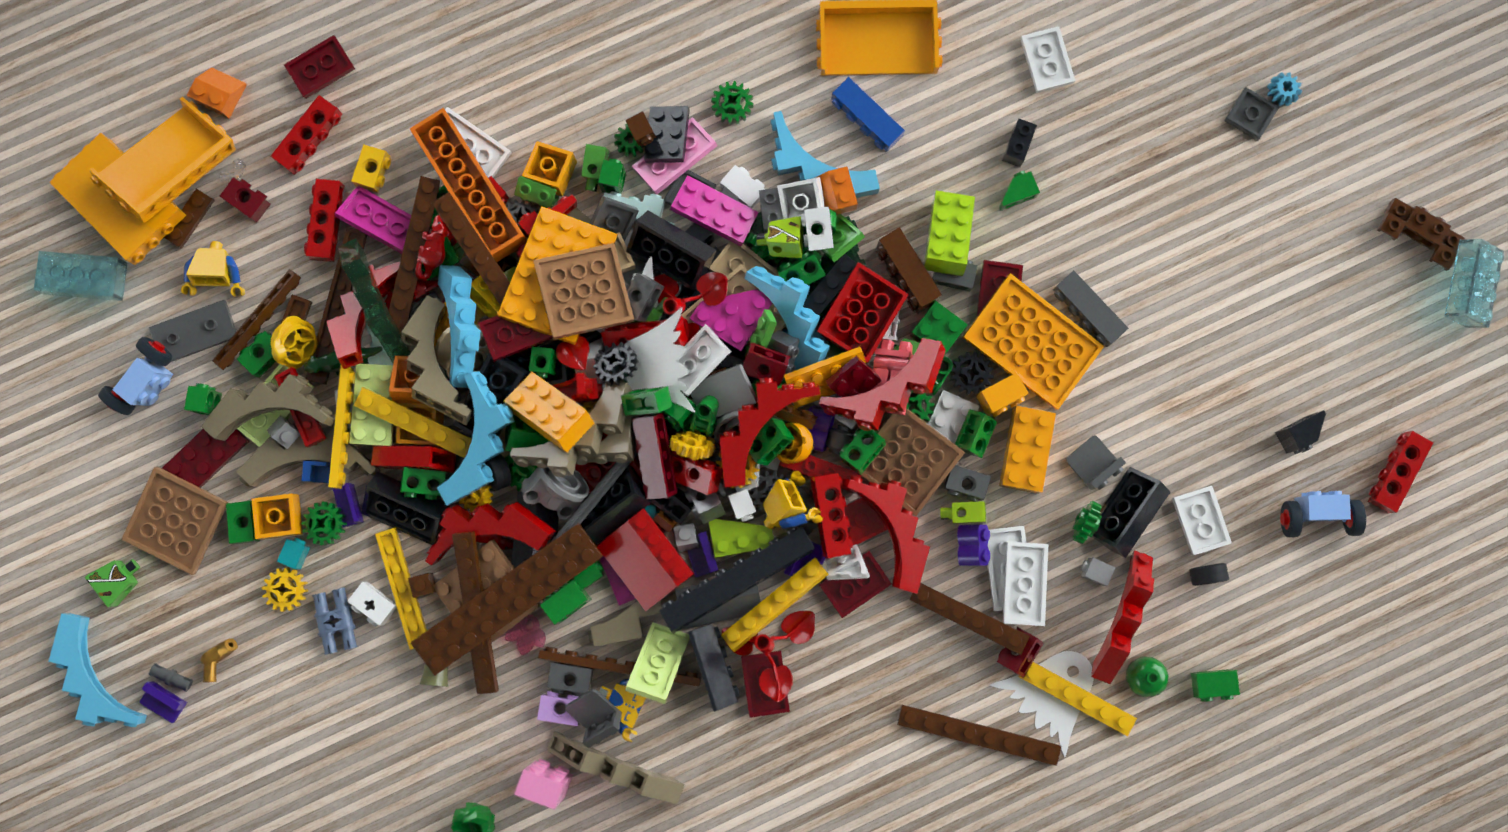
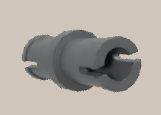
[149,663,193,692]

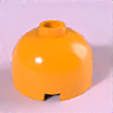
[775,423,813,463]

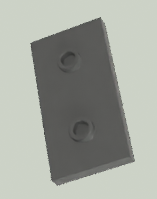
[149,300,237,362]

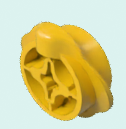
[271,316,317,369]

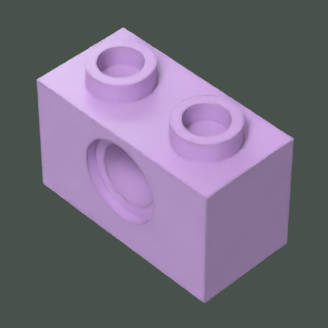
[537,691,580,726]

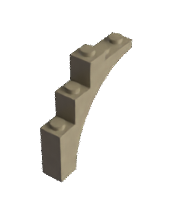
[201,374,335,441]
[510,380,632,477]

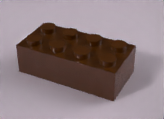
[875,227,942,314]

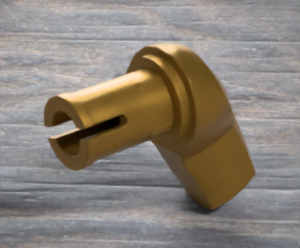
[200,638,238,682]

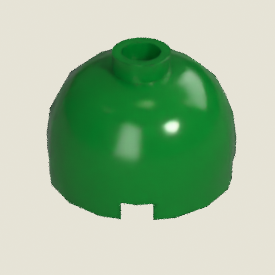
[1126,656,1169,697]

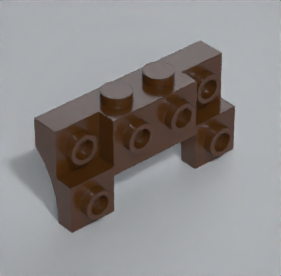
[1377,198,1465,271]

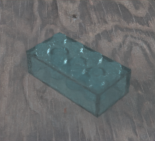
[1444,239,1504,328]
[34,251,128,301]

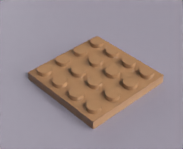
[534,243,634,340]
[858,408,965,516]
[122,467,228,575]
[434,539,541,642]

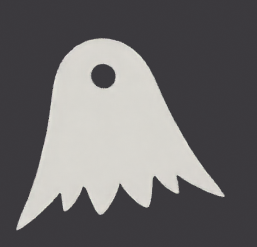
[624,308,695,412]
[990,651,1094,757]

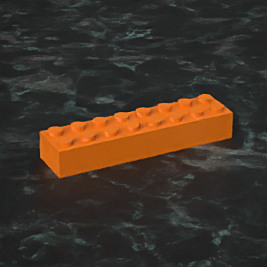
[410,108,527,262]

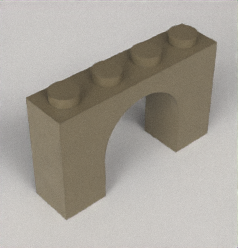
[576,415,638,465]

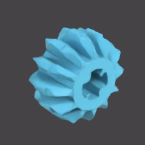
[1267,72,1302,106]

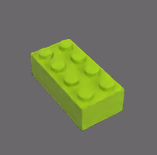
[924,190,975,276]

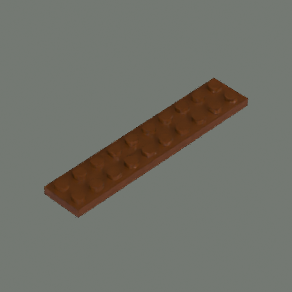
[411,522,603,676]

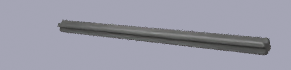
[551,390,686,542]

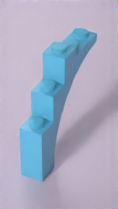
[770,111,880,198]
[438,265,481,388]
[744,266,830,370]
[437,371,515,506]
[48,613,147,727]

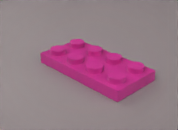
[669,175,758,247]
[335,186,411,254]

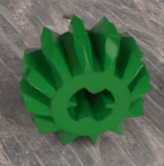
[614,123,646,157]

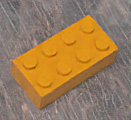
[504,372,595,453]
[999,406,1056,494]

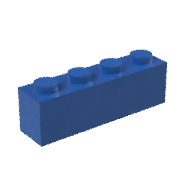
[831,77,905,152]

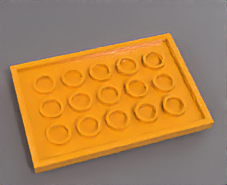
[497,206,618,345]
[962,273,1104,410]

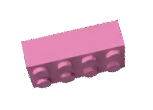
[514,759,574,809]

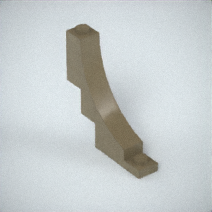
[402,295,471,426]
[236,428,381,487]
[588,529,684,647]
[547,731,685,804]

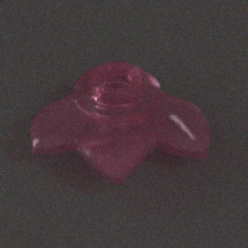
[505,615,546,655]

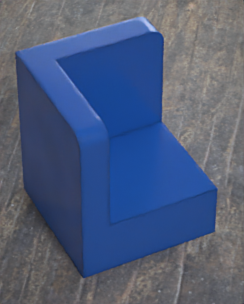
[302,461,331,483]

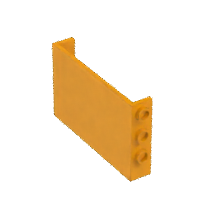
[816,0,942,76]
[89,96,236,224]
[49,132,186,265]

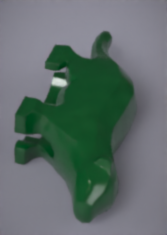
[304,346,383,375]

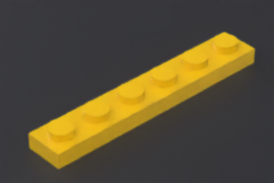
[328,366,355,489]
[354,387,472,458]
[375,528,427,650]
[721,558,829,652]
[1018,662,1137,736]

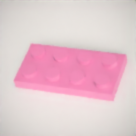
[632,117,717,194]

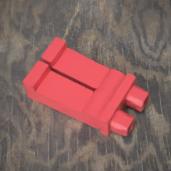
[870,339,913,415]

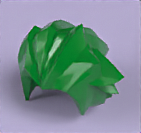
[451,802,495,832]

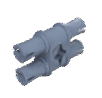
[312,588,358,655]

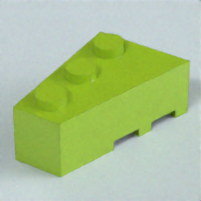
[709,519,774,558]

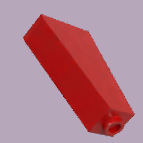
[371,446,456,473]

